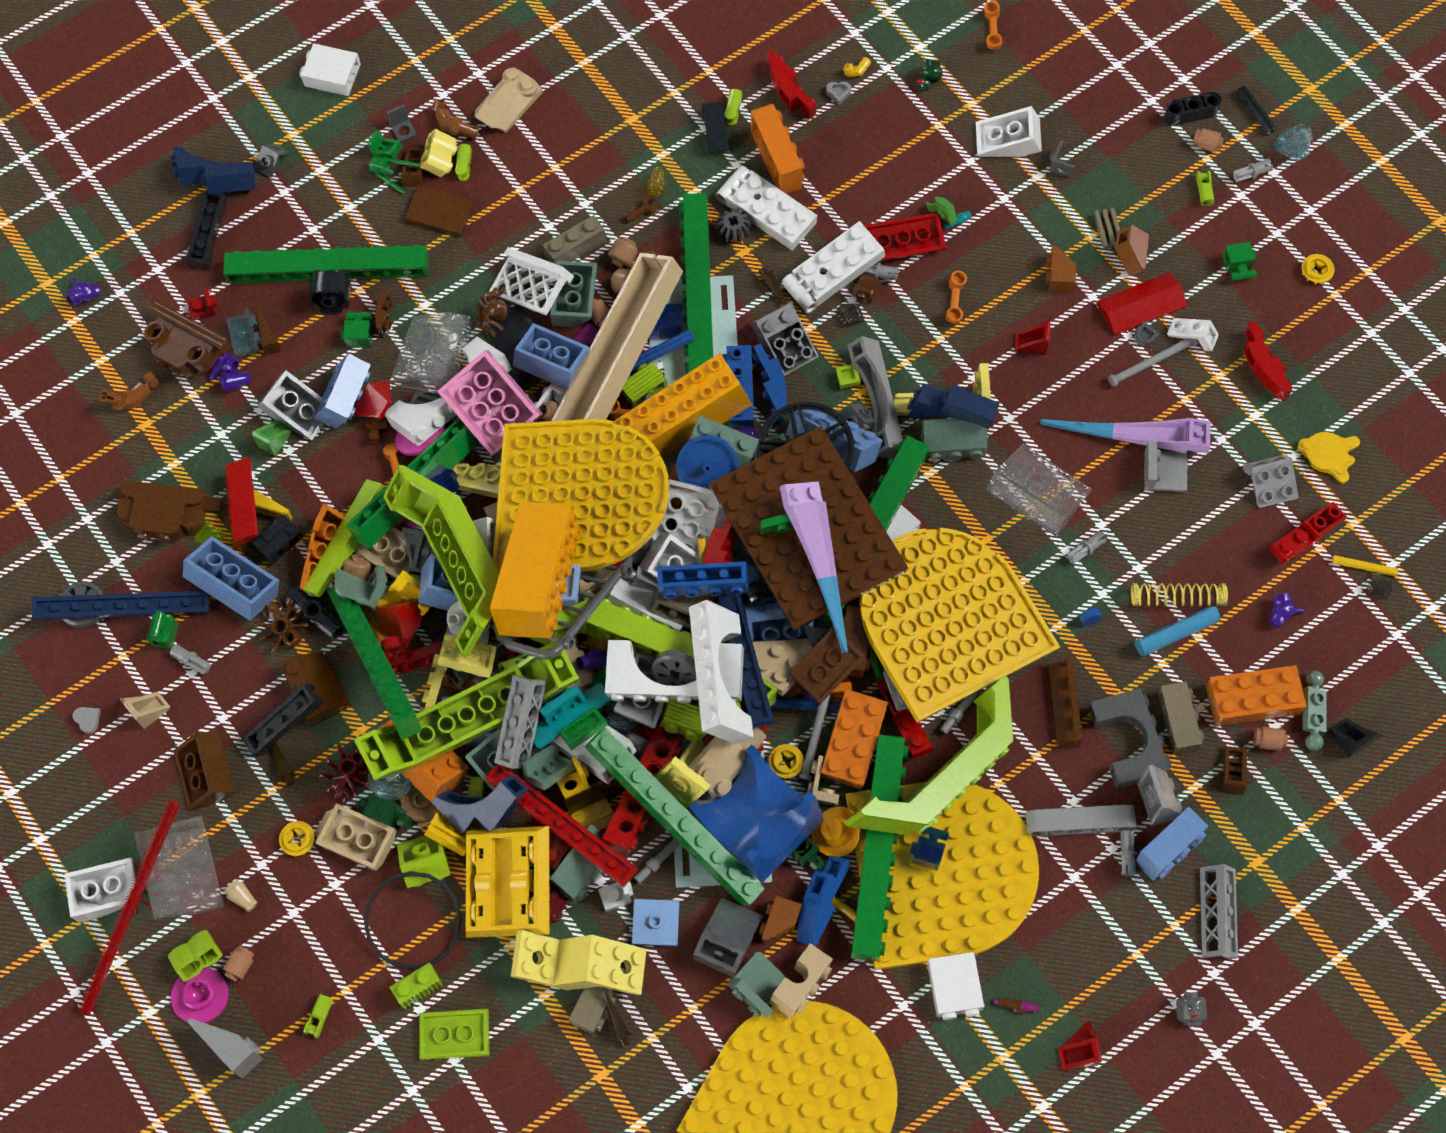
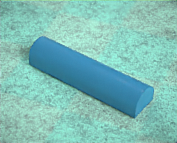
[1133,606,1220,657]

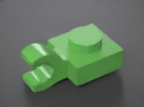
[926,197,958,224]

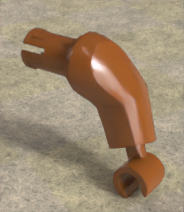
[432,98,479,139]
[99,372,159,410]

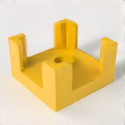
[372,570,430,616]

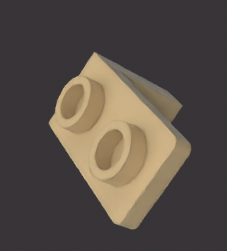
[807,755,839,806]

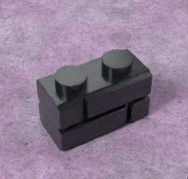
[252,515,303,565]

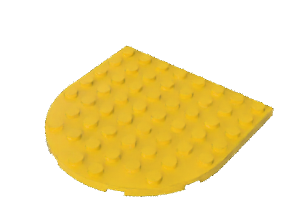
[493,419,670,573]
[860,528,1060,723]
[845,782,1039,970]
[677,1001,897,1133]

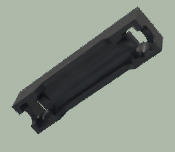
[186,191,228,270]
[243,684,324,756]

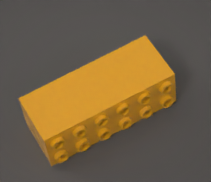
[613,353,752,461]
[490,502,581,639]

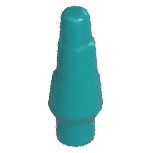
[943,210,972,230]

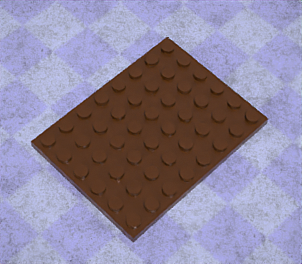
[708,426,909,631]

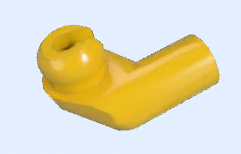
[843,57,871,77]

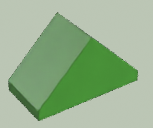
[252,420,292,456]

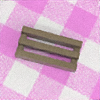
[1094,208,1120,249]

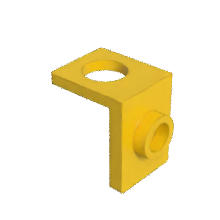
[557,756,590,799]

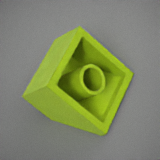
[397,836,451,888]

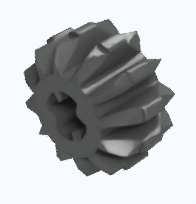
[717,208,751,243]

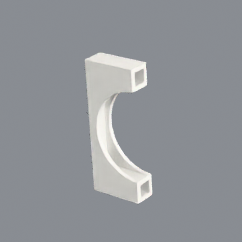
[385,337,512,446]
[689,600,753,744]
[605,640,744,704]

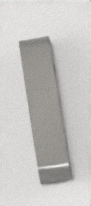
[1025,805,1137,837]

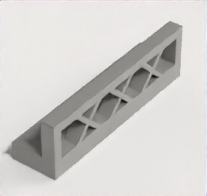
[494,675,547,769]
[1200,864,1238,959]

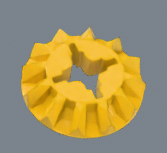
[1301,254,1335,284]
[769,744,804,779]
[279,821,316,857]

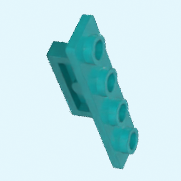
[533,683,611,749]

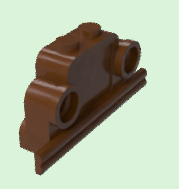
[144,301,232,377]
[113,480,223,543]

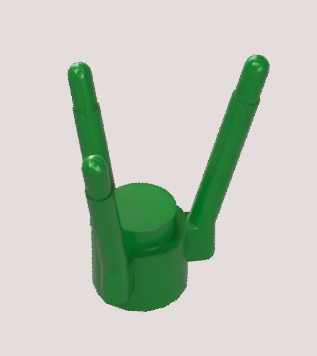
[369,156,420,194]

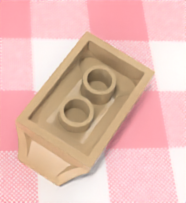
[474,68,542,133]
[354,527,415,580]
[688,728,767,797]
[315,803,396,871]

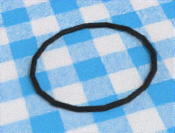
[364,871,462,970]

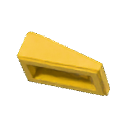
[254,490,293,521]

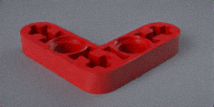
[380,636,443,675]

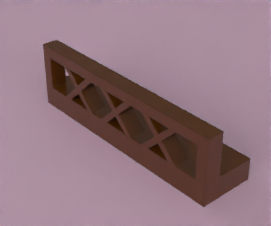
[1048,656,1082,749]

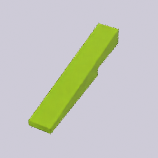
[303,479,384,598]

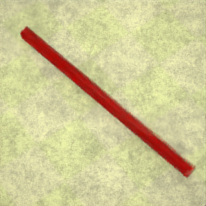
[77,798,181,1015]

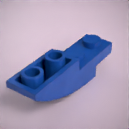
[751,344,787,426]
[797,855,851,947]

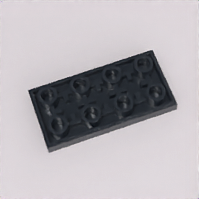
[490,305,539,384]

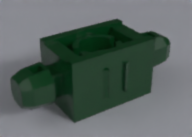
[357,795,413,832]
[790,837,825,871]

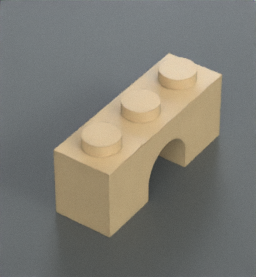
[769,944,833,1019]

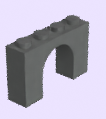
[1088,688,1171,790]

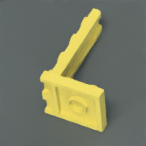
[893,363,991,416]
[419,633,497,712]
[654,740,710,809]

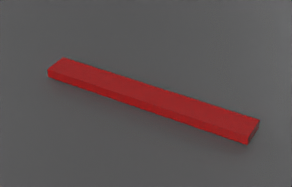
[485,764,638,888]

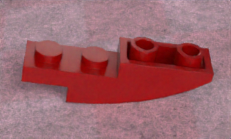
[768,50,816,120]
[1243,321,1292,401]
[1269,502,1347,564]
[704,519,738,599]
[875,678,933,759]

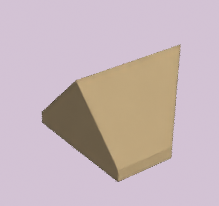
[119,692,170,729]

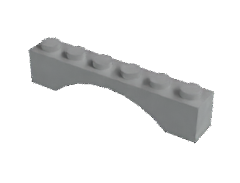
[847,336,903,460]

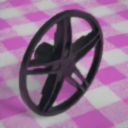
[756,402,855,470]

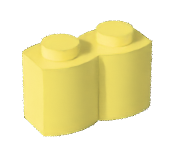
[420,129,457,177]

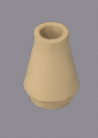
[224,879,258,912]

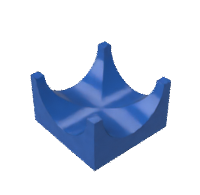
[689,744,824,883]

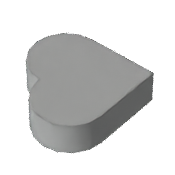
[826,82,851,105]
[73,707,101,734]

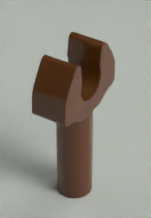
[624,195,660,223]

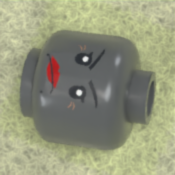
[1176,992,1207,1026]

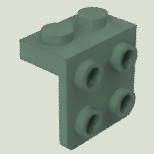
[335,564,388,609]
[727,951,785,1018]

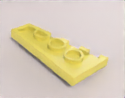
[437,463,501,498]

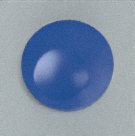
[676,435,739,489]

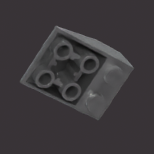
[750,302,819,376]
[693,898,763,977]

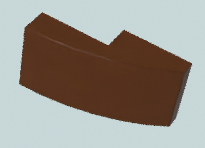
[375,290,393,338]

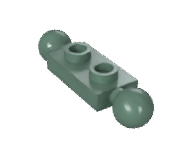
[1303,671,1327,751]

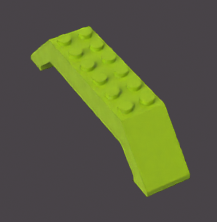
[384,465,500,657]
[531,598,741,708]
[354,641,579,781]
[844,675,1013,835]

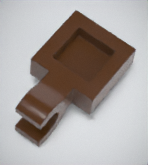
[365,415,388,445]

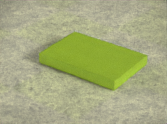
[419,1009,490,1061]

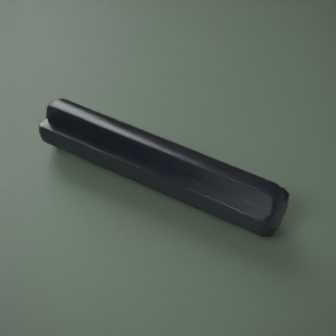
[1237,85,1277,135]

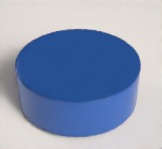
[1080,608,1103,626]

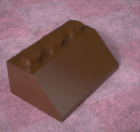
[279,652,351,727]
[174,732,234,811]

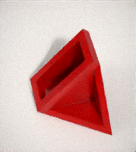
[1014,319,1051,355]
[353,381,391,419]
[375,599,422,650]
[1058,1020,1102,1071]

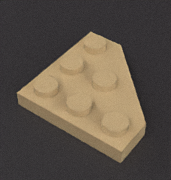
[753,639,812,696]

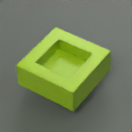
[835,364,861,389]

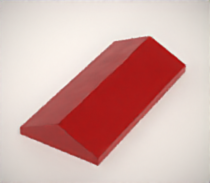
[864,212,947,262]
[1096,272,1188,336]
[225,458,258,551]

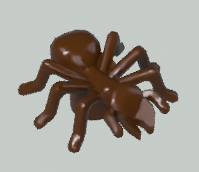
[475,287,507,337]
[254,597,309,653]

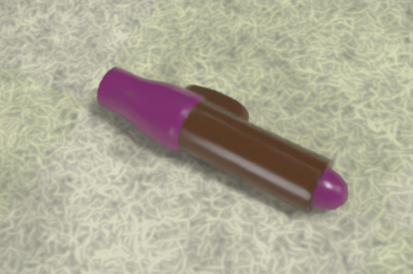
[993,997,1039,1014]

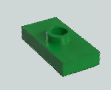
[759,514,793,535]
[558,706,608,751]

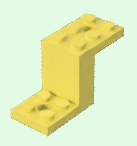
[511,930,647,995]

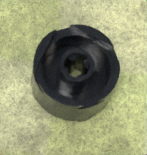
[308,270,351,315]

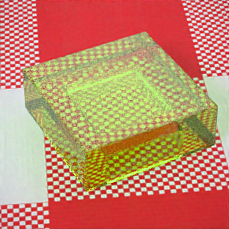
[194,522,225,544]

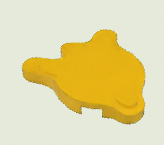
[1297,432,1360,484]

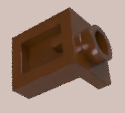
[853,273,881,303]

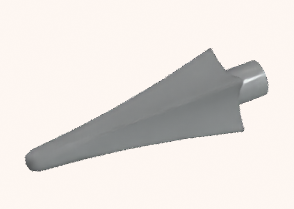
[629,567,657,591]

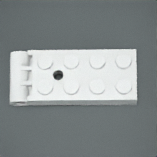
[715,166,817,251]
[782,221,885,313]

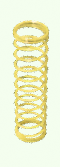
[1131,583,1228,607]

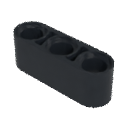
[1163,92,1222,126]
[702,101,729,154]

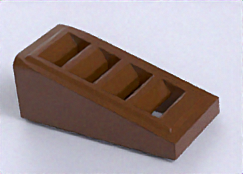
[401,148,425,187]
[256,309,281,355]
[1221,746,1247,795]

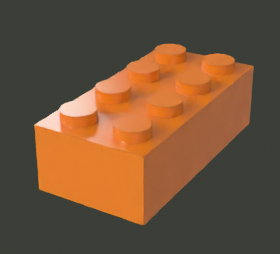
[751,104,805,194]
[1205,665,1307,727]
[820,689,888,790]
[377,720,469,803]

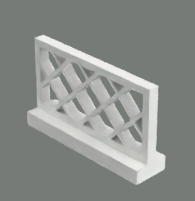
[489,247,574,316]

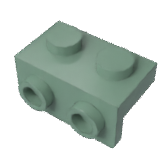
[523,743,576,790]

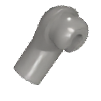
[626,732,648,759]

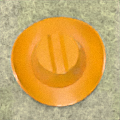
[811,807,860,857]

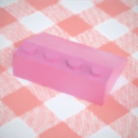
[437,350,543,456]

